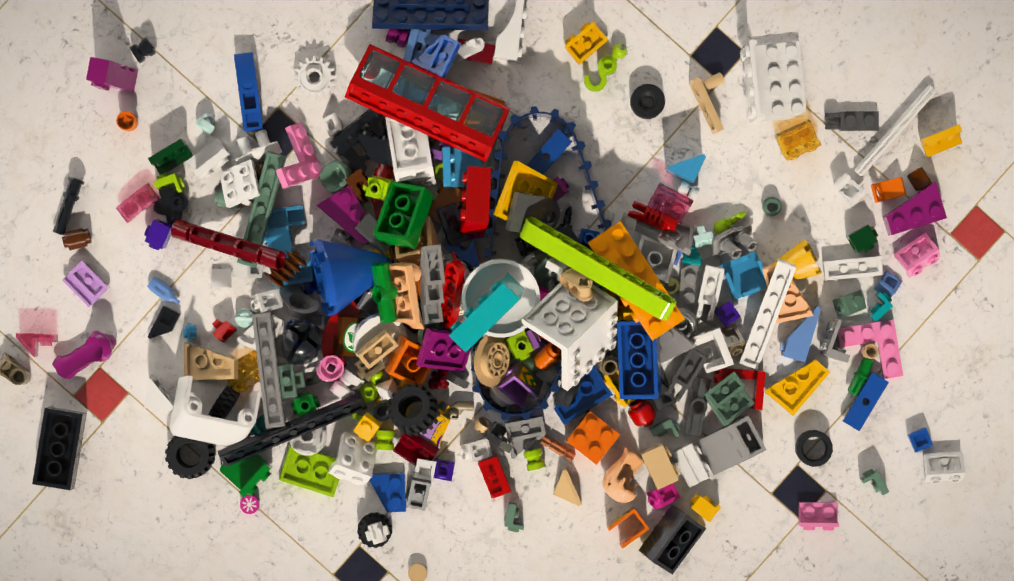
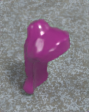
[52,331,117,379]

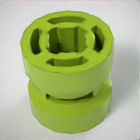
[375,429,395,450]
[523,448,546,471]

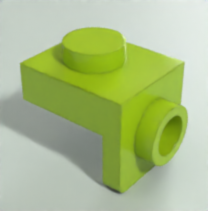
[153,173,185,193]

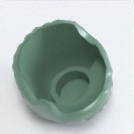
[319,160,352,193]

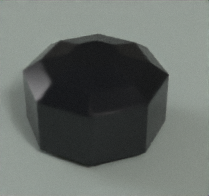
[373,403,390,422]

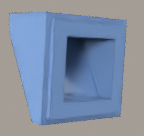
[874,270,903,298]

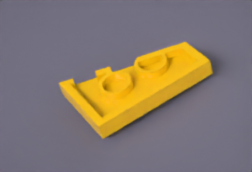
[764,360,830,416]

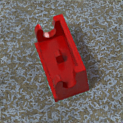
[478,455,511,498]

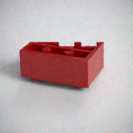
[460,166,491,235]

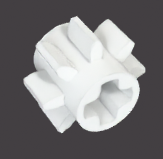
[365,521,390,544]

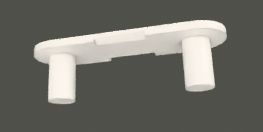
[451,37,485,66]

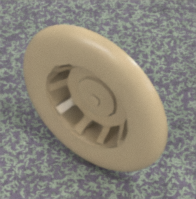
[474,335,510,387]

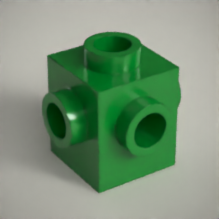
[292,391,321,417]

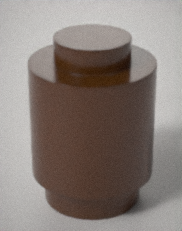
[62,228,92,251]

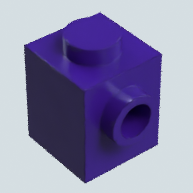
[144,219,173,250]

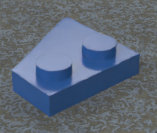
[412,35,462,78]
[369,473,406,512]

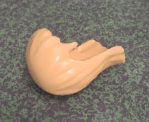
[602,447,644,503]

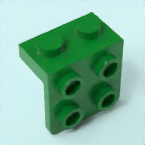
[220,454,272,497]

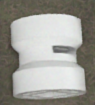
[675,180,700,205]

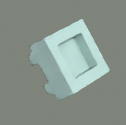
[693,225,714,249]

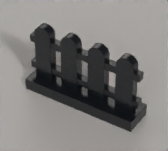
[328,109,388,173]

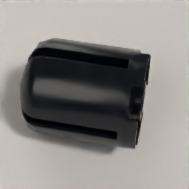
[281,319,322,365]

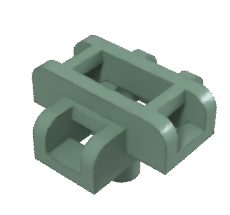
[278,364,306,399]

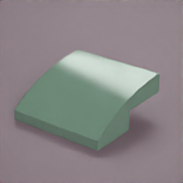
[704,372,755,427]

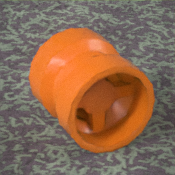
[116,111,138,132]

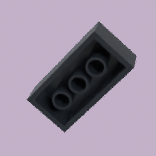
[32,407,87,490]

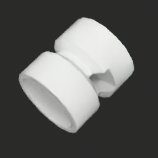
[329,368,365,399]

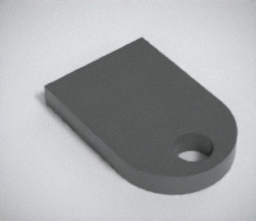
[505,191,560,233]

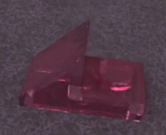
[16,333,58,357]

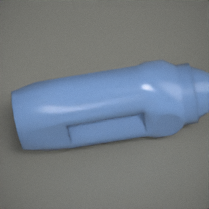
[147,277,180,304]

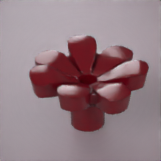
[428,369,449,390]

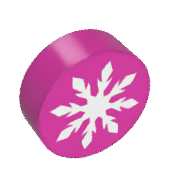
[240,495,260,514]

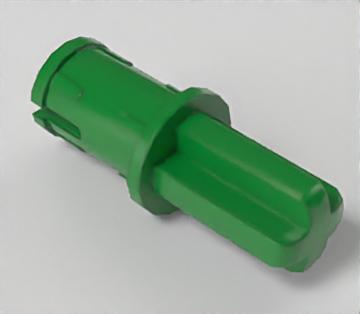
[848,357,874,395]

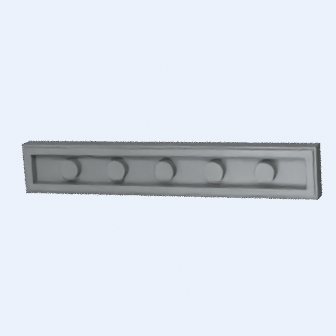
[252,311,286,429]

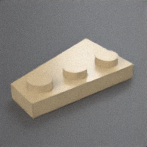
[184,342,238,381]

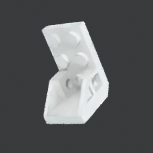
[385,117,437,187]
[660,327,734,384]

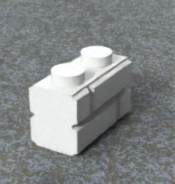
[671,442,711,487]

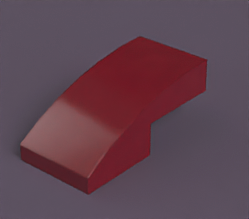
[458,39,496,65]

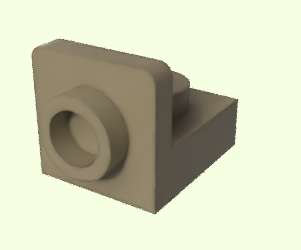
[721,323,745,356]
[355,359,385,382]

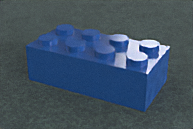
[617,320,661,399]

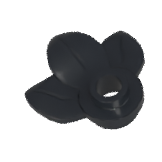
[153,187,189,225]

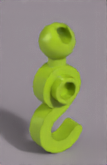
[584,43,627,92]
[352,370,384,421]

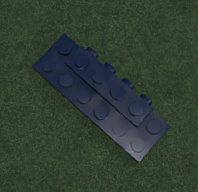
[372,0,489,31]

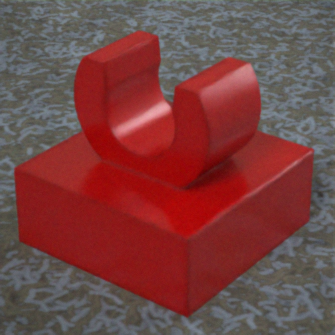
[212,319,237,343]

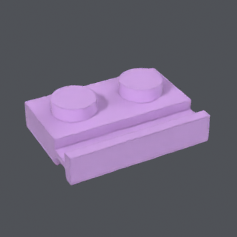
[62,260,110,307]

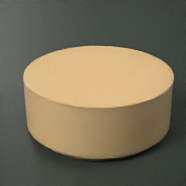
[408,563,427,581]

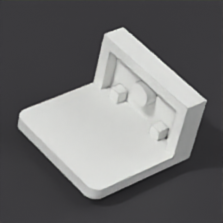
[328,432,377,485]

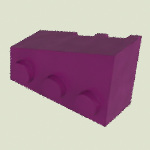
[86,57,138,92]
[882,181,947,236]
[316,186,369,245]

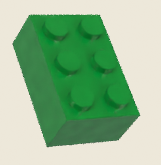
[373,181,434,250]

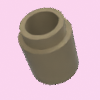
[595,352,618,375]

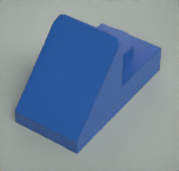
[445,239,479,268]

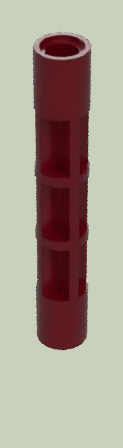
[171,219,286,270]

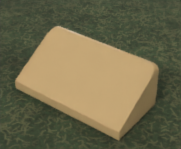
[355,328,399,369]

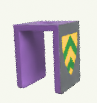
[497,360,543,408]

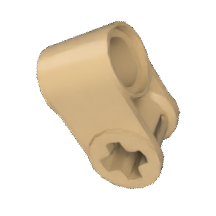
[559,268,594,302]

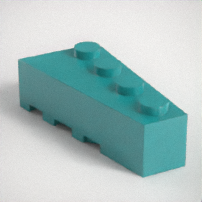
[449,273,524,352]

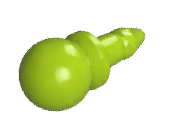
[713,211,746,234]

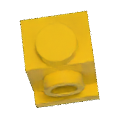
[690,493,721,522]

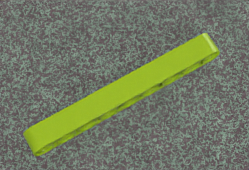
[520,217,677,321]

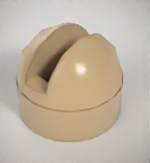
[861,344,879,359]
[474,416,491,433]

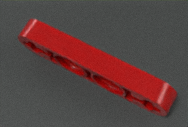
[440,260,465,328]

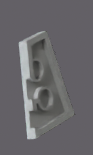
[635,220,694,256]

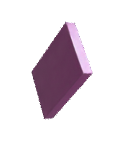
[416,328,472,372]

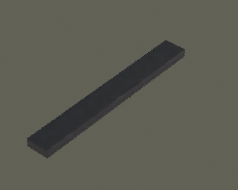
[218,392,367,467]

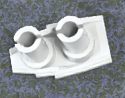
[235,130,282,165]

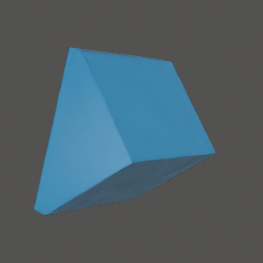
[665,154,706,184]

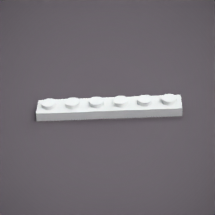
[739,259,797,370]

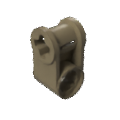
[0,352,31,385]

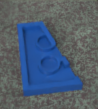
[554,365,613,426]

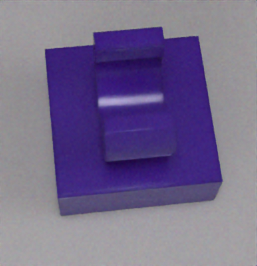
[714,300,741,327]
[434,459,455,481]

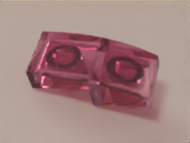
[116,183,160,223]

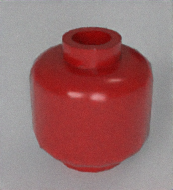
[628,399,656,427]

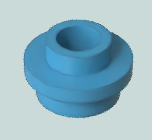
[183,323,196,342]

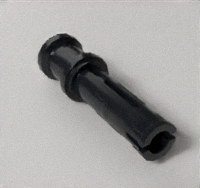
[52,176,85,235]

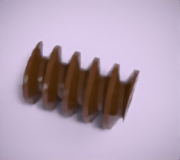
[264,246,307,288]

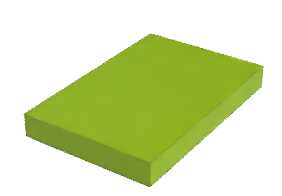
[279,445,340,497]

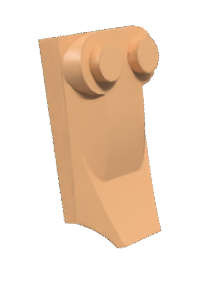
[389,262,425,329]

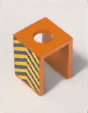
[606,507,649,549]

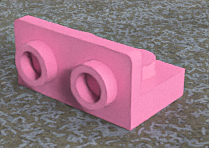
[894,233,940,278]
[798,502,839,530]

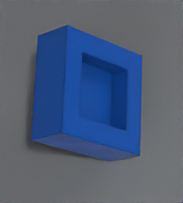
[907,427,933,453]

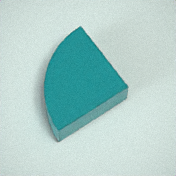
[682,245,702,266]

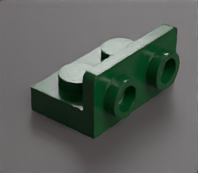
[148,139,193,175]

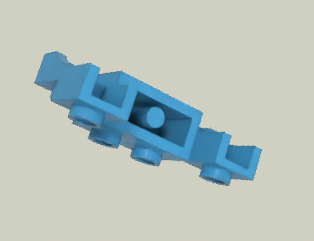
[264,205,314,287]

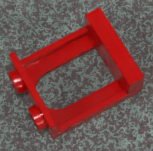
[713,368,766,410]

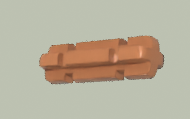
[540,435,576,461]

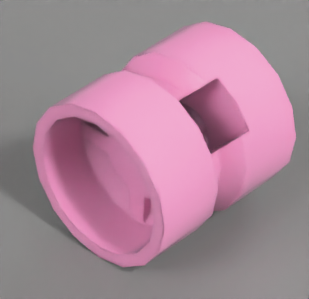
[316,355,344,382]

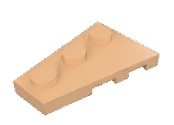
[762,265,814,323]

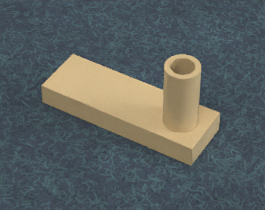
[689,72,725,134]

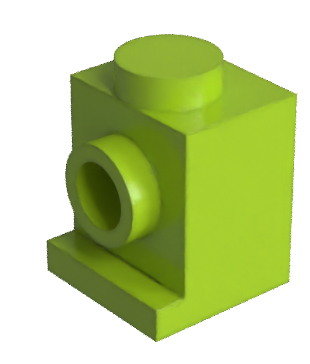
[363,176,395,201]
[504,330,534,361]

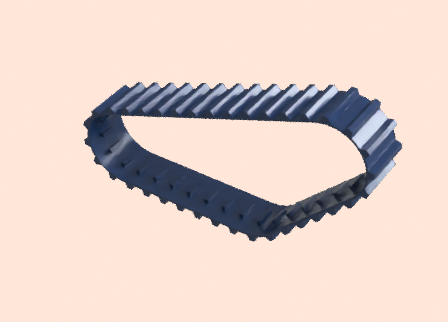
[471,106,612,421]

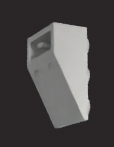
[696,415,767,475]

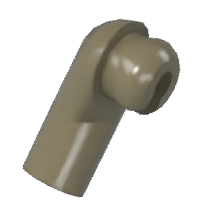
[448,401,474,420]

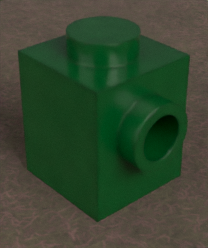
[846,225,878,253]

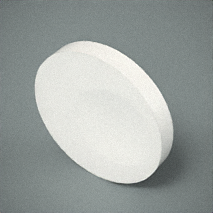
[352,313,408,364]

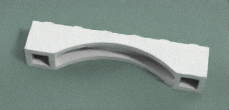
[494,0,527,62]

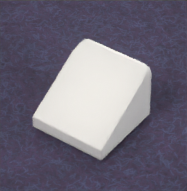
[211,268,232,288]

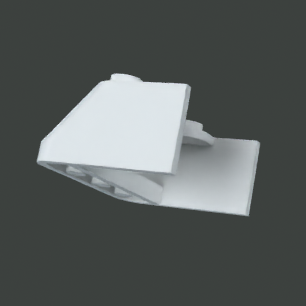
[170,376,261,447]

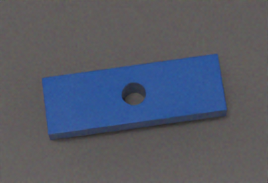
[526,129,572,175]
[842,372,889,431]

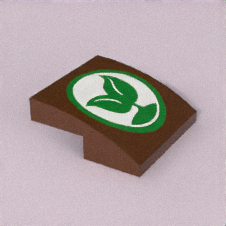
[333,317,365,357]

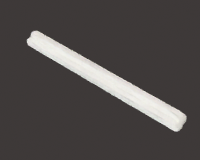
[854,85,936,176]

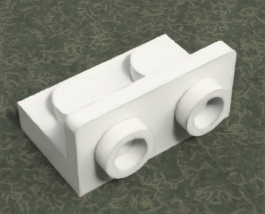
[923,451,966,484]

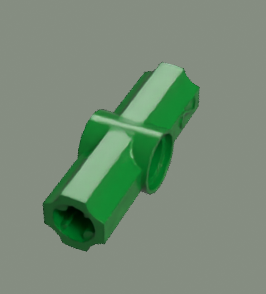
[371,262,398,323]

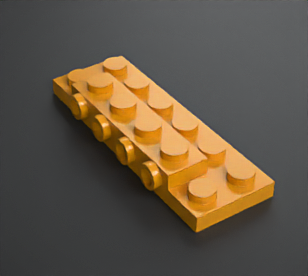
[588,221,685,341]

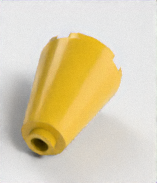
[769,239,822,280]

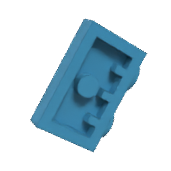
[442,147,482,187]

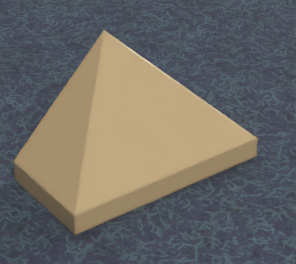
[553,468,582,506]

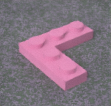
[276,122,322,189]
[837,319,903,379]

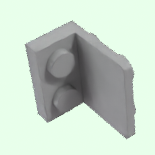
[819,318,850,363]

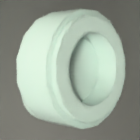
[195,113,215,134]
[235,309,253,328]

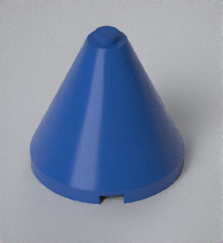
[309,239,391,316]

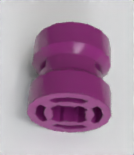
[385,29,410,48]

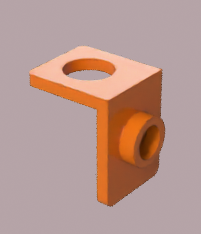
[871,177,906,203]

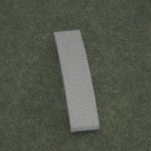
[420,244,445,324]

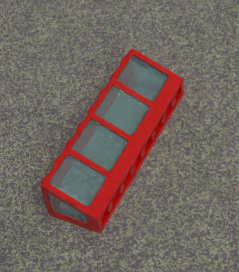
[345,44,511,162]

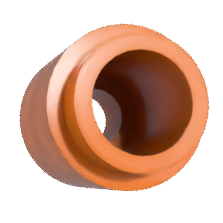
[534,343,562,371]

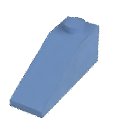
[779,306,821,362]

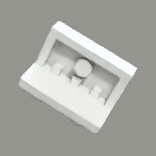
[187,138,237,190]
[219,160,260,208]

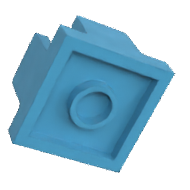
[720,251,767,300]

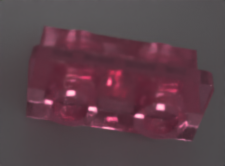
[647,183,694,226]

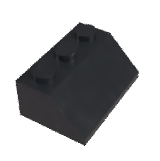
[638,504,706,575]

